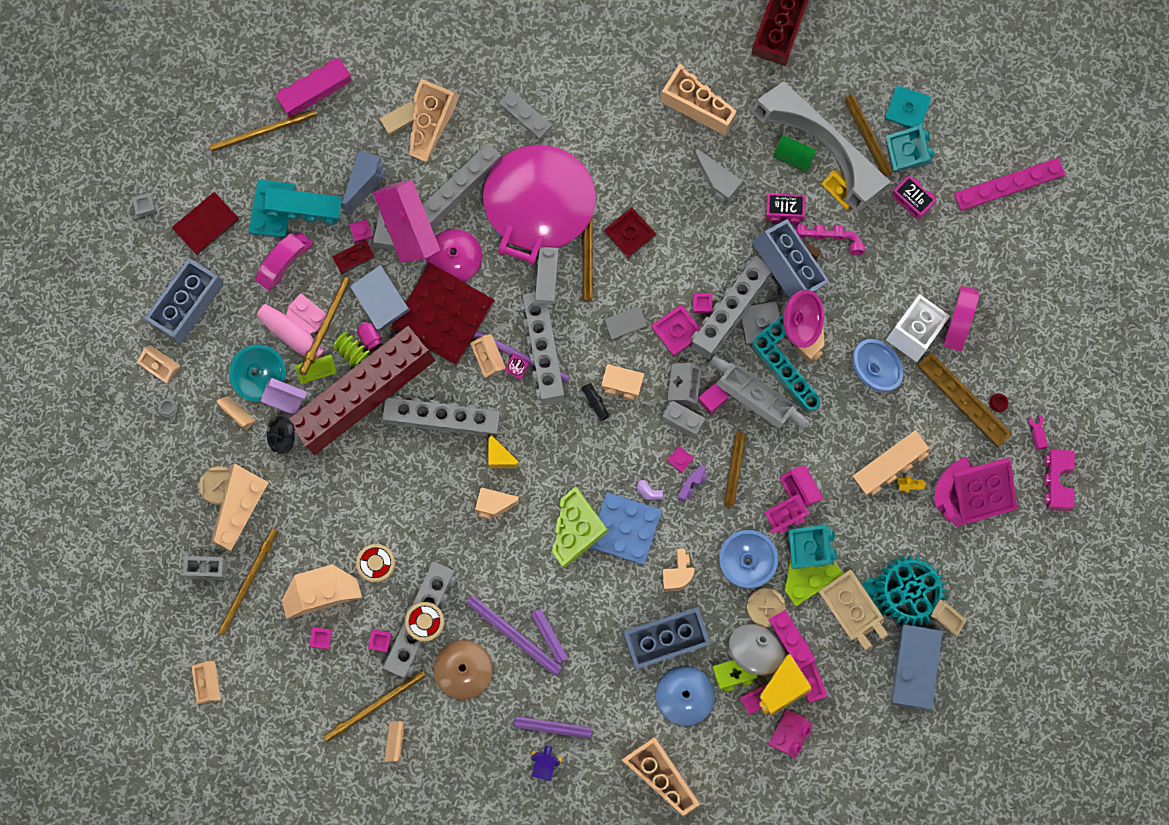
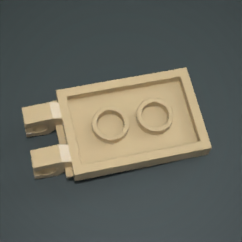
[819,570,889,651]

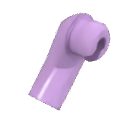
[637,480,663,500]

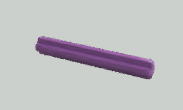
[514,717,592,739]

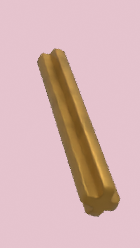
[724,432,746,507]

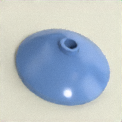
[852,339,903,392]
[719,530,778,589]
[656,666,715,726]

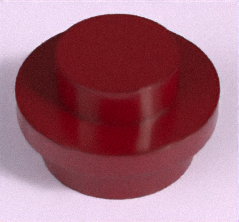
[989,393,1009,413]

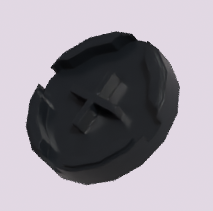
[267,416,295,454]

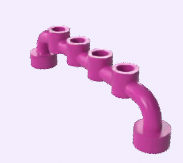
[765,224,865,255]

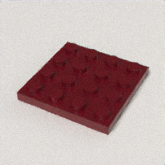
[391,263,495,366]

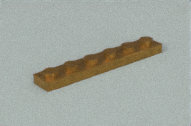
[917,352,1012,448]

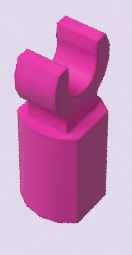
[1028,415,1048,450]

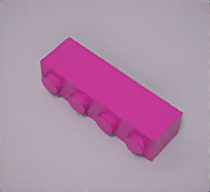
[275,58,352,118]

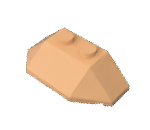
[282,564,362,619]

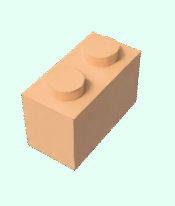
[601,364,644,401]

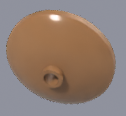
[434,640,493,700]

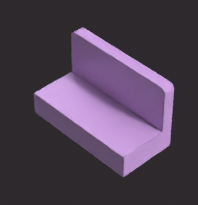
[261,378,307,415]

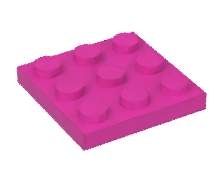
[953,457,1018,525]

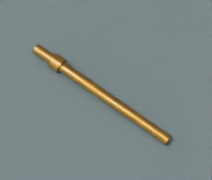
[209,109,317,152]
[299,277,351,376]
[217,528,279,636]
[323,670,427,742]

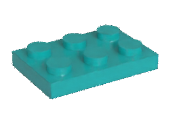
[248,179,295,239]

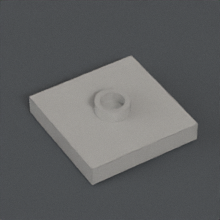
[741,301,784,345]

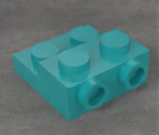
[886,125,935,172]
[789,524,837,569]

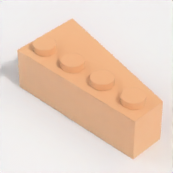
[853,430,931,496]
[622,737,701,816]

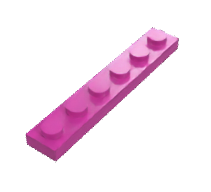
[954,158,1065,212]

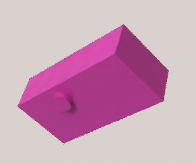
[373,180,440,263]

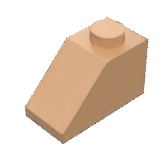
[793,328,824,363]
[475,488,519,519]

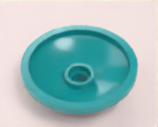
[229,344,286,402]

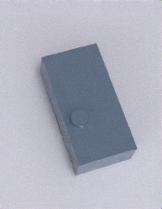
[752,219,830,299]
[144,258,224,345]
[622,607,711,669]
[890,625,943,712]

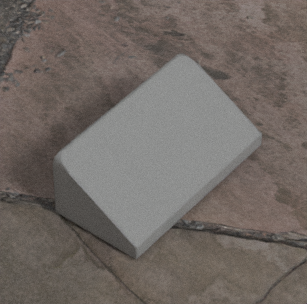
[605,306,647,340]

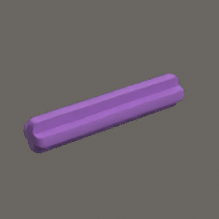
[531,609,568,664]

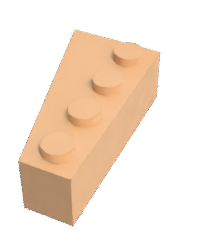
[660,64,736,136]
[211,464,269,551]

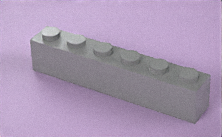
[423,143,502,229]

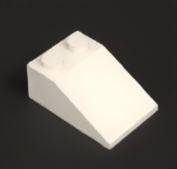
[886,294,950,362]

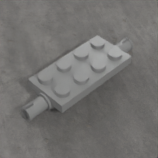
[709,354,810,430]

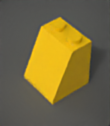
[759,654,812,717]

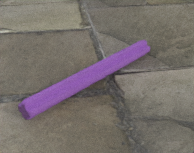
[467,596,562,676]

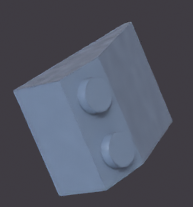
[342,151,385,216]

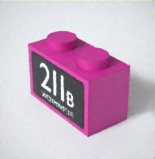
[891,175,936,221]
[766,193,805,225]

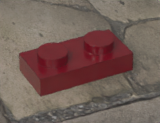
[332,240,375,275]

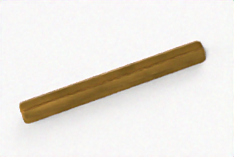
[845,94,893,177]
[582,216,593,302]

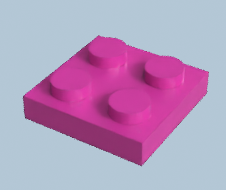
[651,304,701,357]

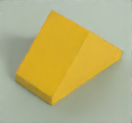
[488,435,519,468]

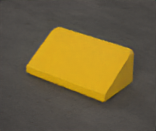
[821,170,851,210]

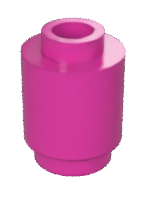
[356,322,383,351]

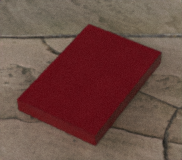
[171,191,240,256]

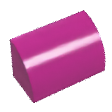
[779,465,824,508]

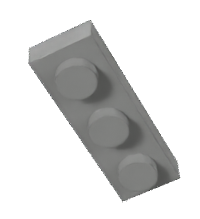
[499,90,552,140]

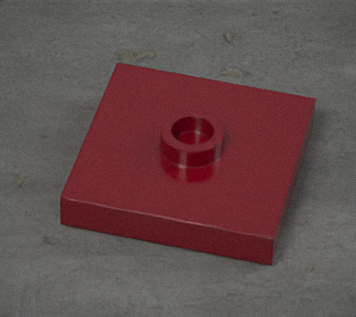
[603,207,656,259]

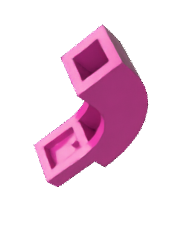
[254,232,314,291]
[943,286,979,352]
[934,457,974,528]

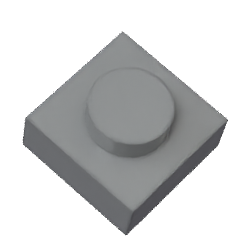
[132,193,156,217]

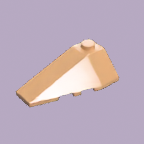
[409,79,460,162]

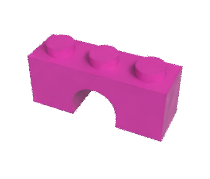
[1044,450,1075,511]

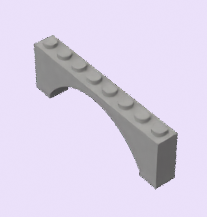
[751,81,891,213]

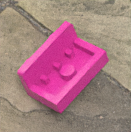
[764,494,810,535]
[768,710,812,759]

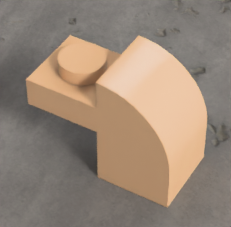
[662,549,694,592]

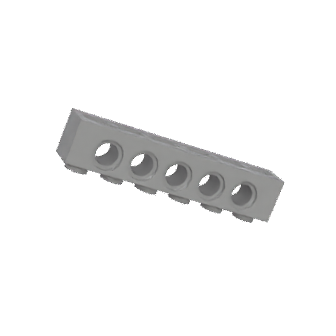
[691,256,773,361]
[520,292,565,406]
[382,395,501,438]
[383,561,457,680]

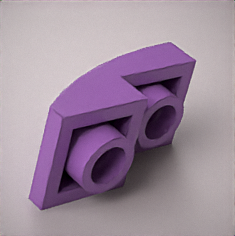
[678,465,708,503]

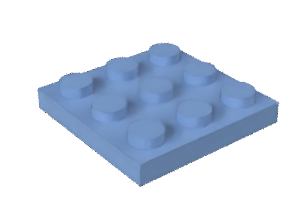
[590,492,662,565]

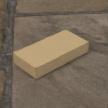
[379,101,414,135]
[931,600,966,637]

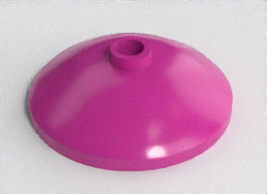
[426,229,482,282]
[783,290,824,348]

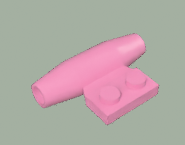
[256,293,326,359]

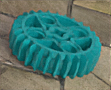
[875,555,948,627]

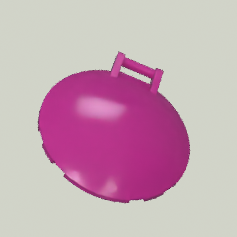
[483,145,596,266]

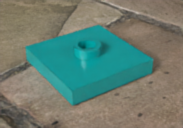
[885,85,932,128]

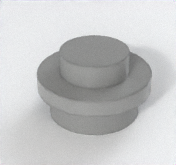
[158,399,178,418]

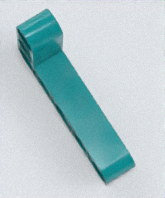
[752,314,821,413]

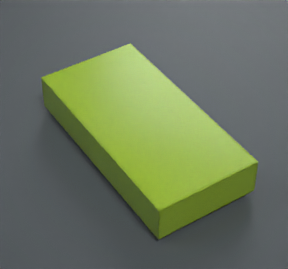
[295,354,337,384]

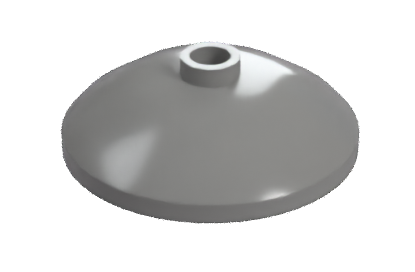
[729,624,786,675]

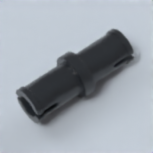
[581,383,610,421]

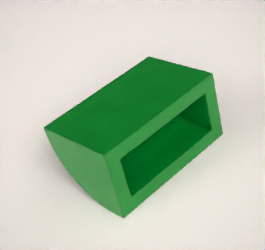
[773,135,816,173]

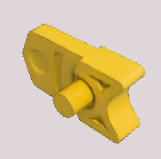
[897,476,926,493]

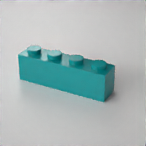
[263,187,342,225]

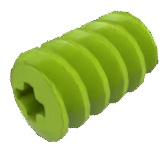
[333,331,370,367]

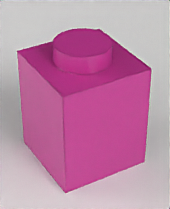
[698,383,728,416]

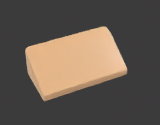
[470,334,506,378]
[137,345,180,384]
[217,396,256,431]
[191,661,221,704]
[385,721,404,763]

